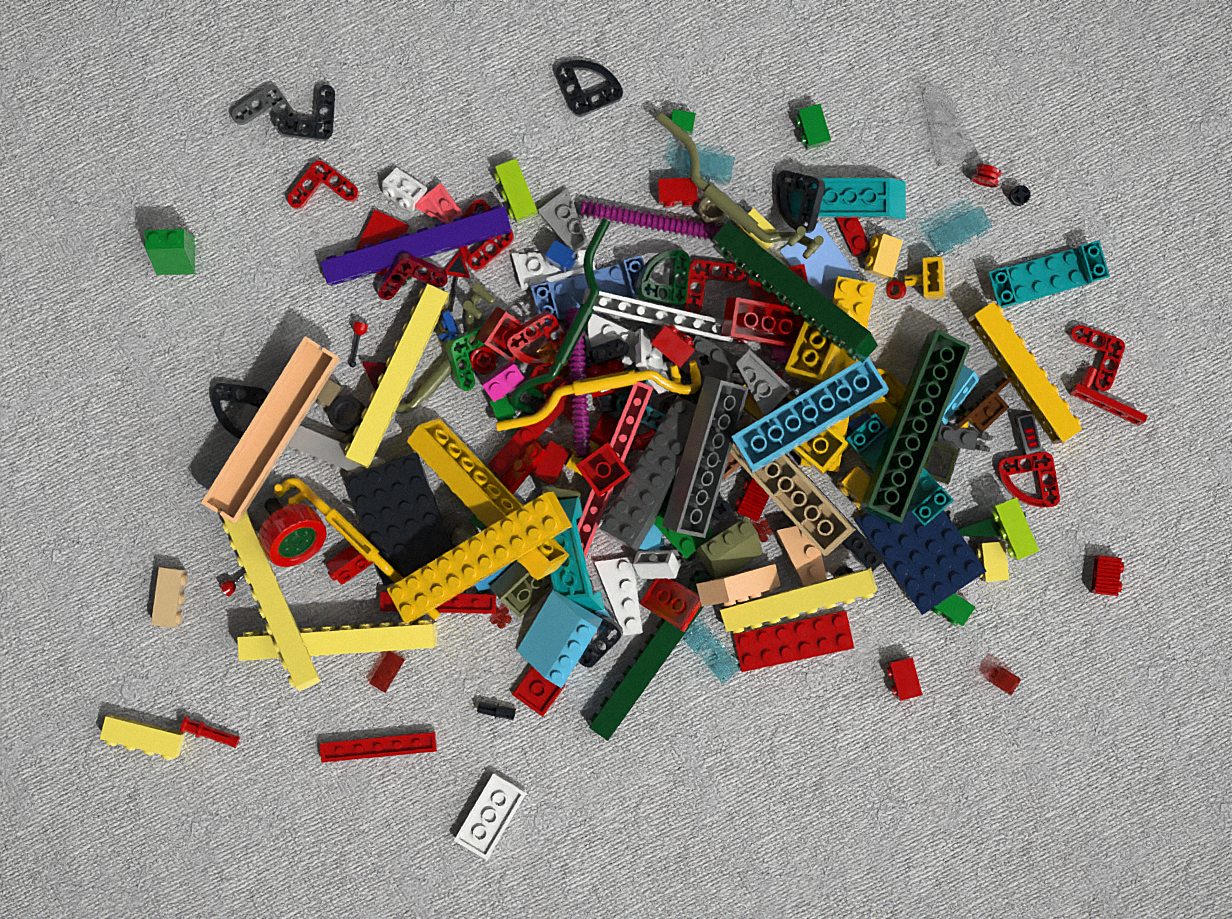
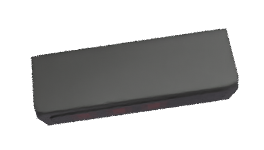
[1014,414,1042,455]

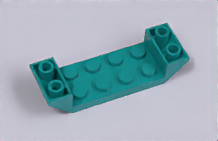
[791,178,906,220]
[988,240,1110,308]
[846,413,954,526]
[550,497,605,611]

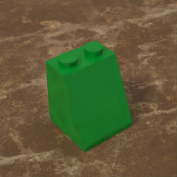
[145,229,196,275]

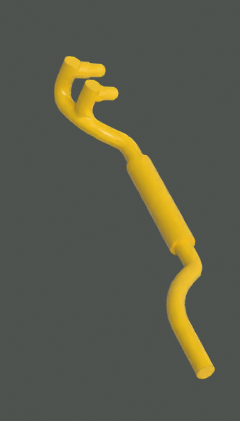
[496,360,702,431]
[274,477,441,621]

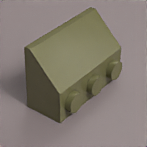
[695,517,763,579]
[490,561,553,618]

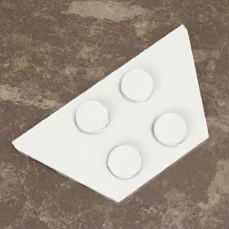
[588,313,639,369]
[635,328,686,394]

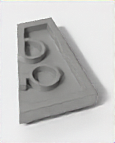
[538,188,588,254]
[736,349,792,417]

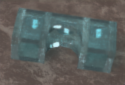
[683,624,740,684]

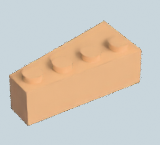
[775,526,827,586]
[696,564,781,607]

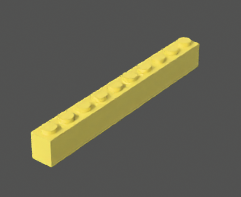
[344,284,449,469]
[222,511,321,691]

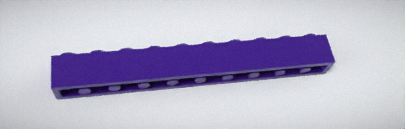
[321,205,513,286]

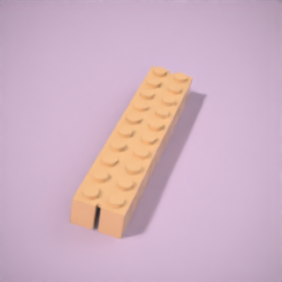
[201,336,341,524]

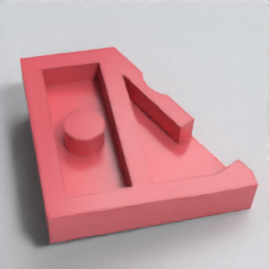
[415,183,464,224]

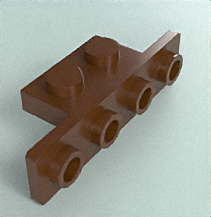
[953,376,1013,433]

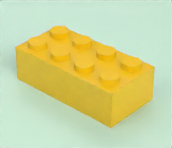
[785,305,854,385]

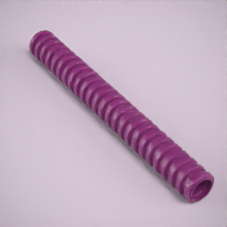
[580,199,721,241]
[565,308,591,458]

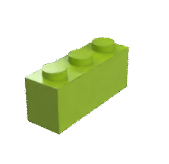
[494,158,538,223]
[991,497,1039,560]

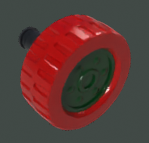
[258,497,327,567]

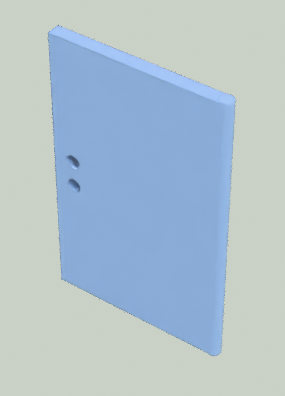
[780,222,862,301]

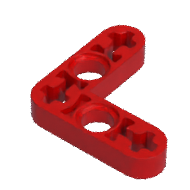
[287,161,359,209]
[685,260,745,314]
[1069,325,1125,392]

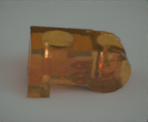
[537,341,571,378]

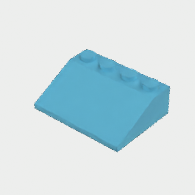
[517,590,603,688]

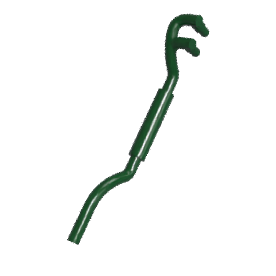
[510,218,611,415]

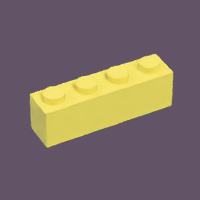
[100,715,185,760]

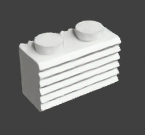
[633,550,680,579]

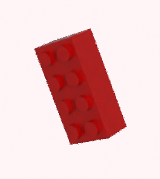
[721,297,804,349]

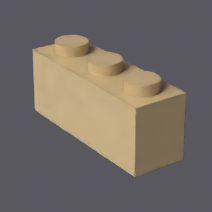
[151,567,188,628]

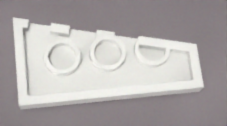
[512,250,596,291]
[595,557,643,635]

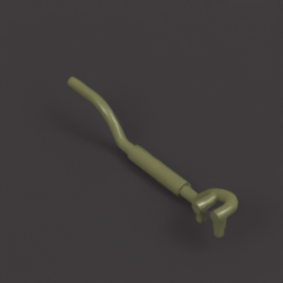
[656,112,824,259]
[343,283,495,444]

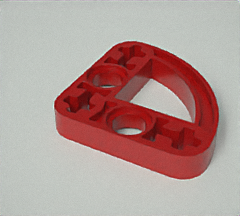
[460,199,514,271]
[504,311,565,366]
[997,452,1060,508]

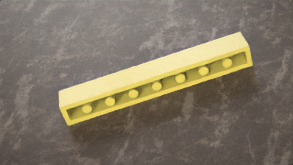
[720,567,878,634]

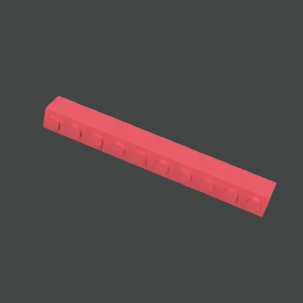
[577,381,654,558]

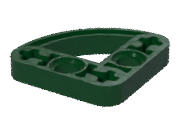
[636,250,690,306]

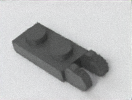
[936,424,993,452]

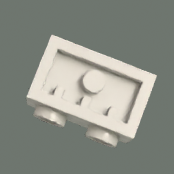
[381,167,427,213]

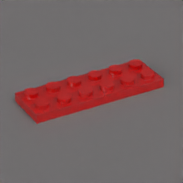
[733,610,854,672]

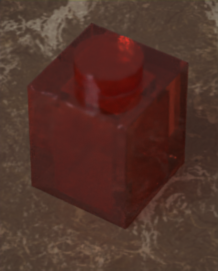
[988,666,1022,695]

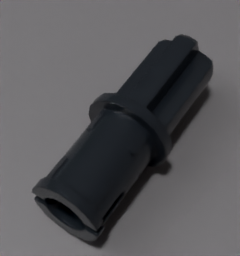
[477,702,516,721]

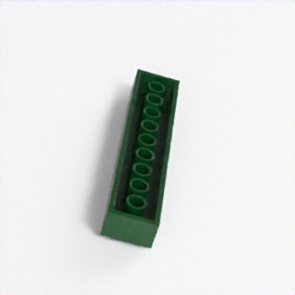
[713,221,878,363]
[859,329,971,524]

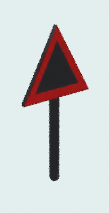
[445,250,470,312]

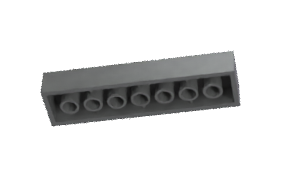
[662,375,749,538]
[599,396,697,551]

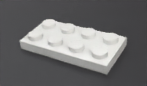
[454,773,527,860]

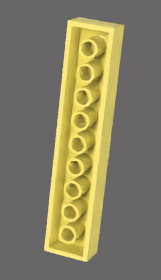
[237,619,438,661]

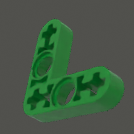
[446,323,485,391]

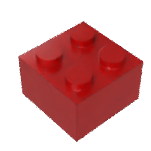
[475,306,534,362]
[576,441,631,497]

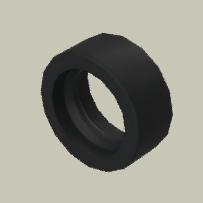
[328,395,365,434]

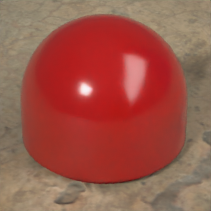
[886,280,907,300]

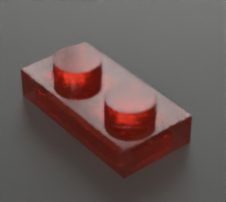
[369,651,406,693]

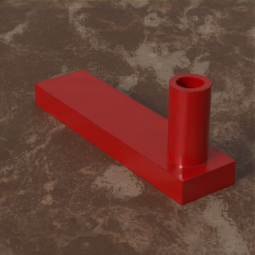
[1069,366,1148,426]

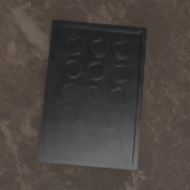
[344,452,453,586]

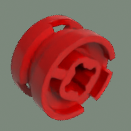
[971,164,1002,188]
[470,347,498,375]

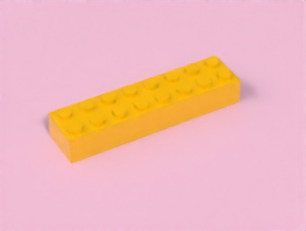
[967,302,1082,444]

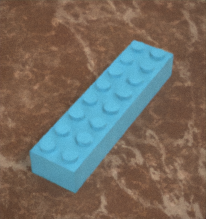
[731,357,889,473]

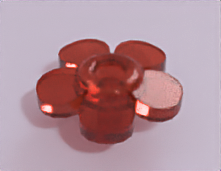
[753,520,773,542]
[490,607,512,629]

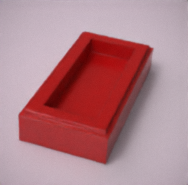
[589,412,619,445]

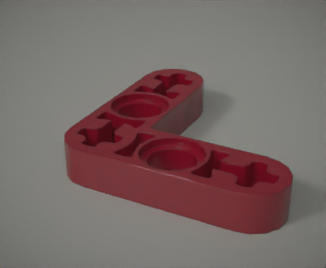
[377,253,448,300]

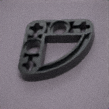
[556,60,623,117]
[775,170,825,233]
[212,383,268,439]
[578,612,623,668]

